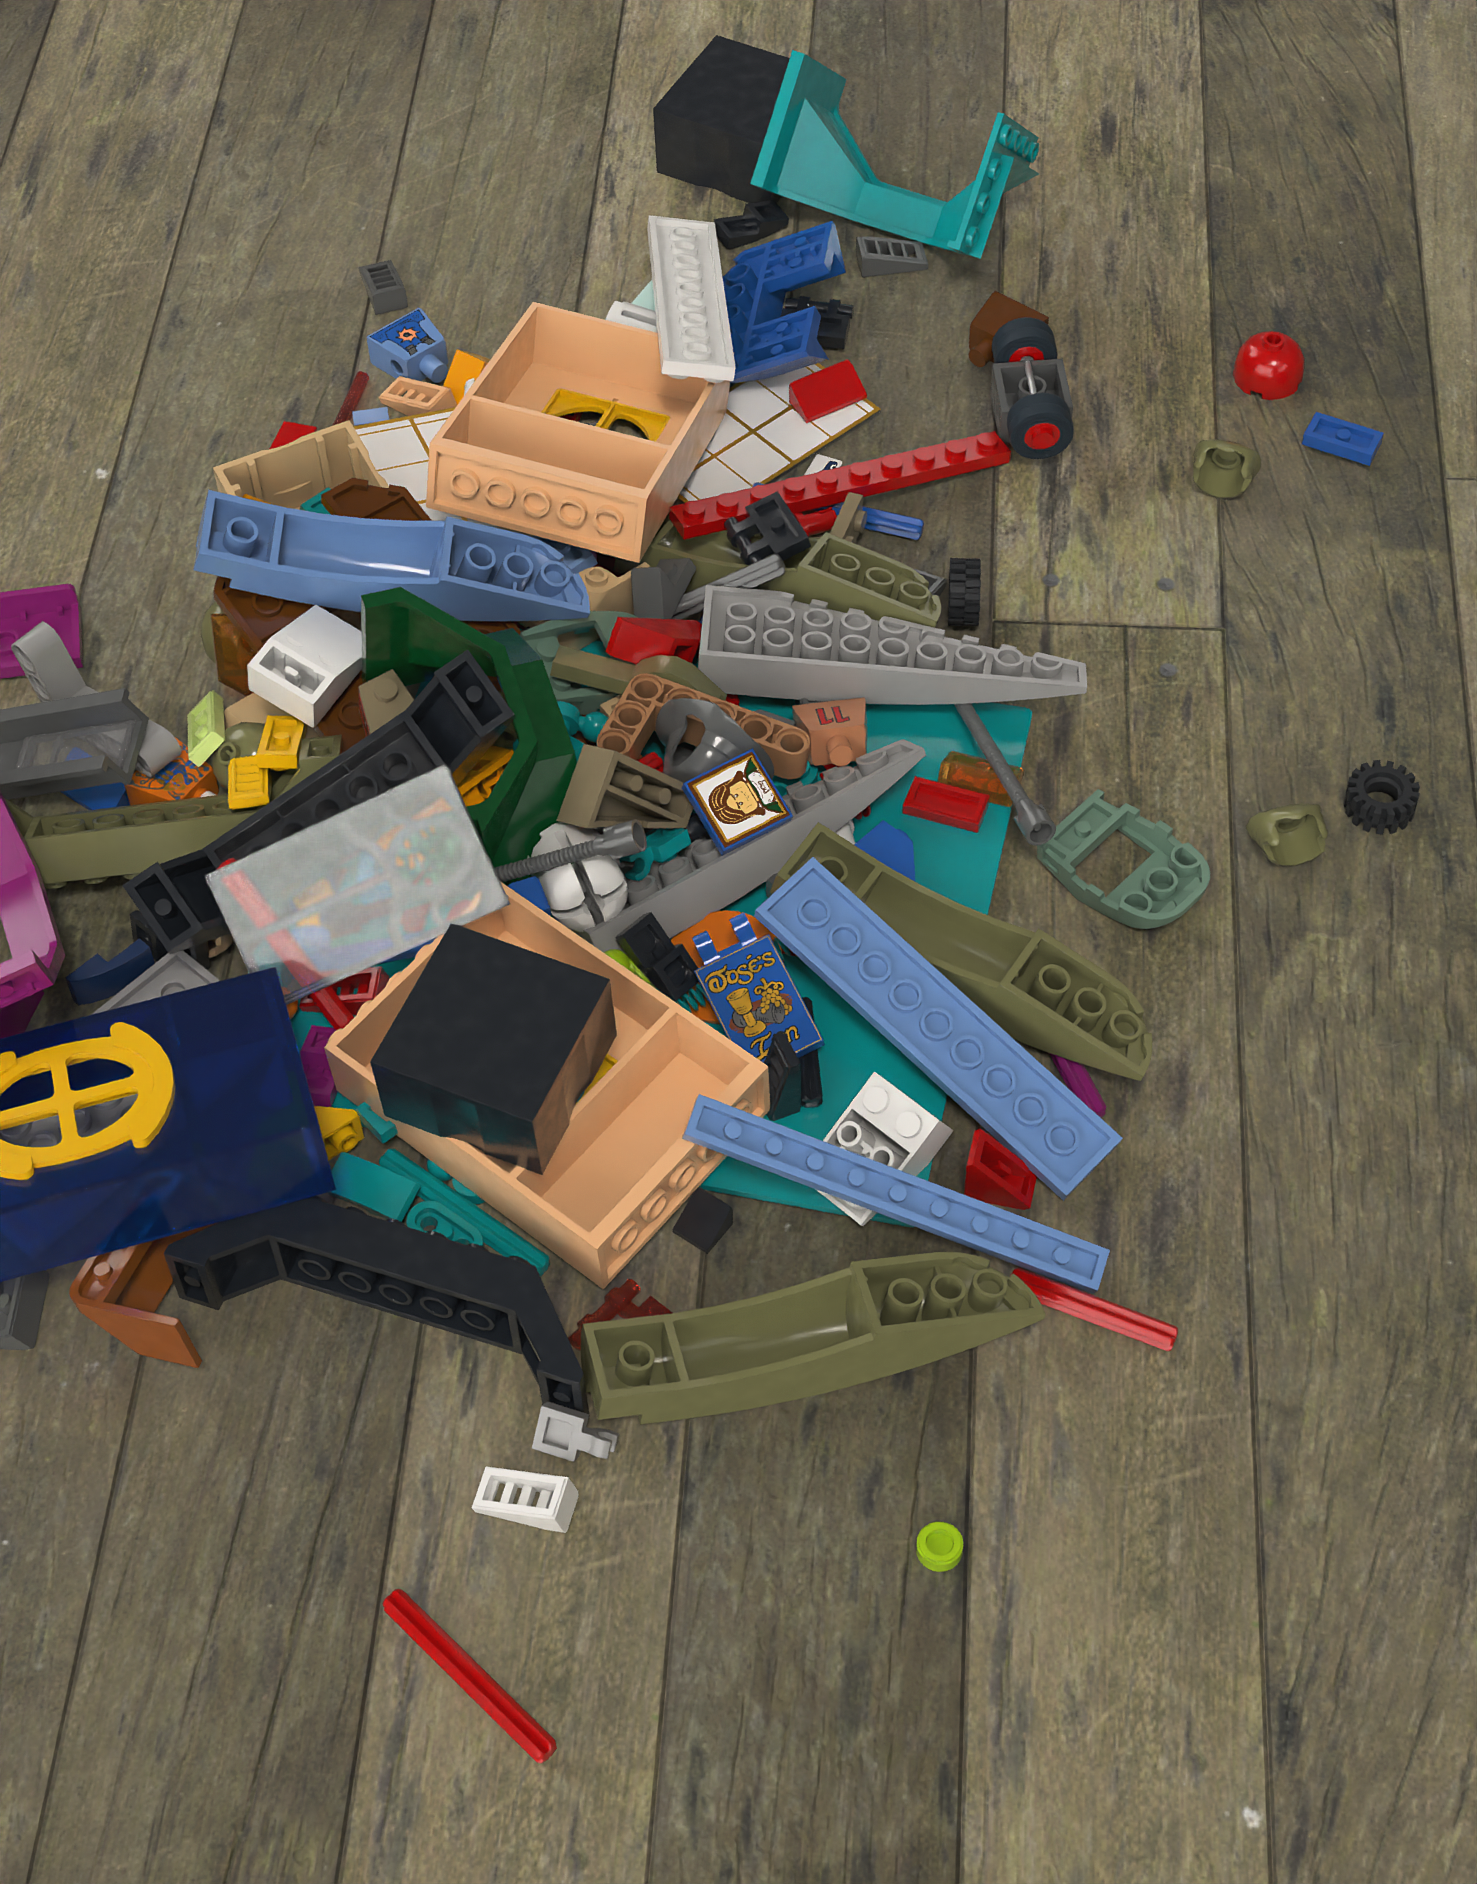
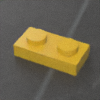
[257,715,307,771]

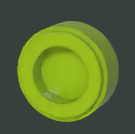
[916,1522,963,1572]

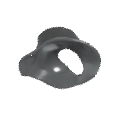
[655,698,774,783]

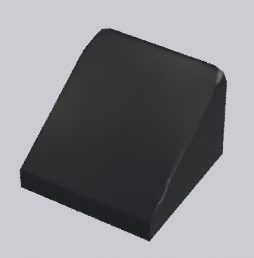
[673,1187,733,1254]

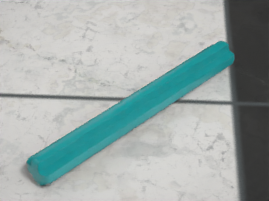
[379,1148,550,1277]

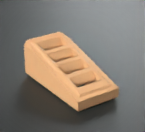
[379,376,457,416]

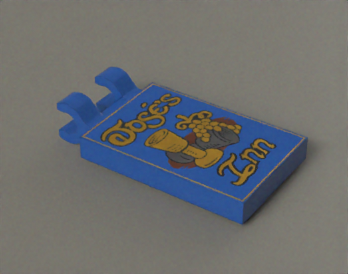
[692,912,825,1063]

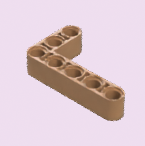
[596,673,810,779]

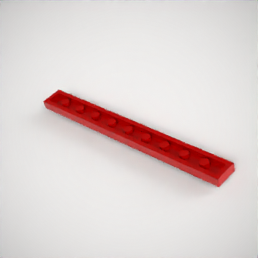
[669,431,1011,540]

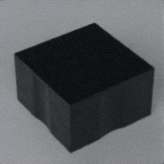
[653,35,790,203]
[370,923,617,1175]

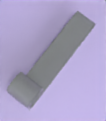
[11,621,182,778]

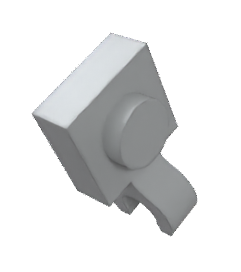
[532,1401,619,1462]

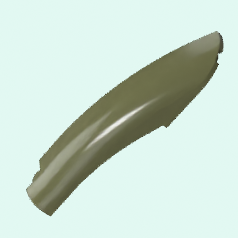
[597,513,941,628]
[770,822,1153,1081]
[581,1252,1046,1425]

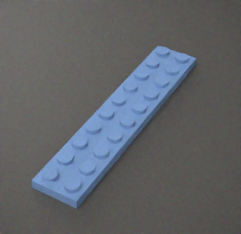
[754,857,1123,1201]

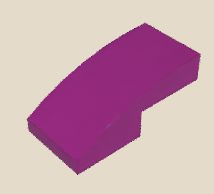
[289,1025,338,1107]

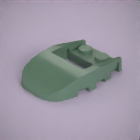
[520,611,638,715]
[1037,789,1210,929]

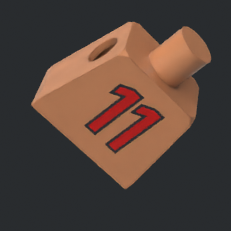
[792,697,868,767]

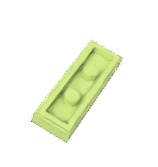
[187,690,225,767]

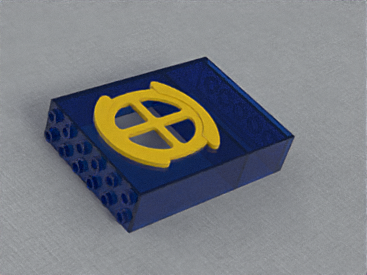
[0,967,336,1282]

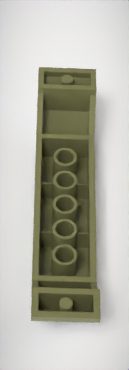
[4,734,343,889]

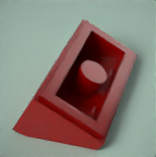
[789,359,867,423]

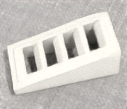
[472,1466,579,1533]

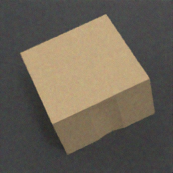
[213,420,389,510]

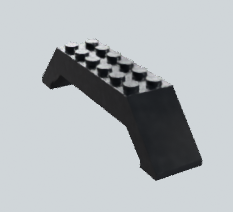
[122,650,515,954]
[164,1192,590,1419]

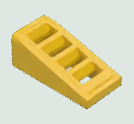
[228,755,273,810]

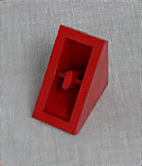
[964,1128,1037,1210]

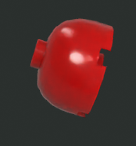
[1233,331,1305,400]

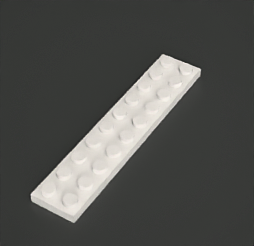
[647,215,736,383]

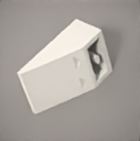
[247,605,362,728]
[816,1072,954,1226]

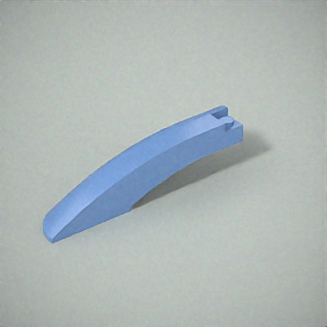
[194,490,590,621]

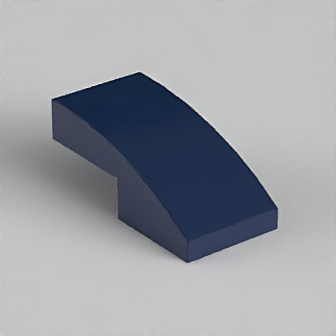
[65,938,155,1006]

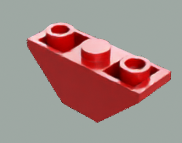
[605,617,701,664]

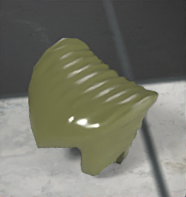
[1193,439,1261,498]
[1246,803,1328,866]

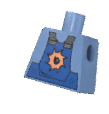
[366,308,448,383]

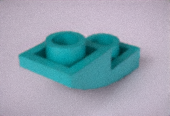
[322,1152,421,1222]

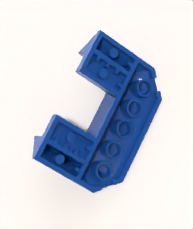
[722,220,846,384]

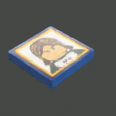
[682,748,793,856]

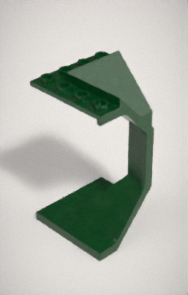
[361,587,577,906]

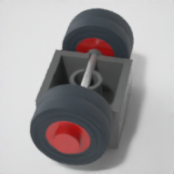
[991,317,1074,459]

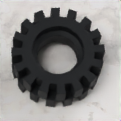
[948,558,981,626]
[1344,760,1420,835]

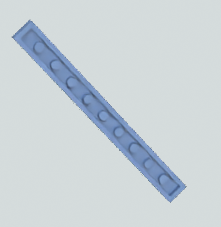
[682,1094,1110,1294]

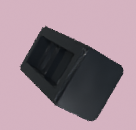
[764,1032,801,1121]

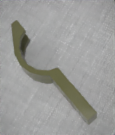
[550,645,727,701]

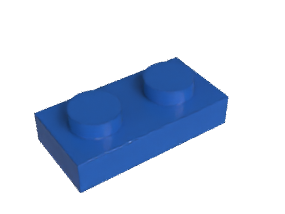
[1302,412,1384,466]

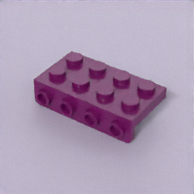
[0,584,83,679]

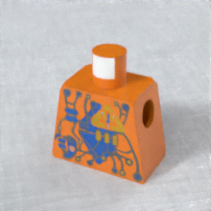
[124,737,219,805]

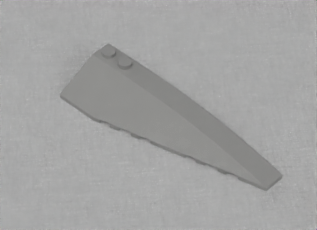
[698,585,1087,705]
[572,739,926,957]

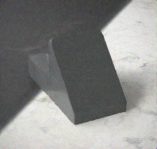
[631,558,696,619]

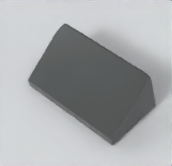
[0,1259,49,1350]

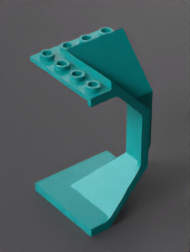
[750,50,1039,259]

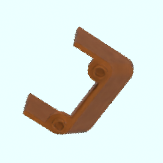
[69,1166,266,1368]

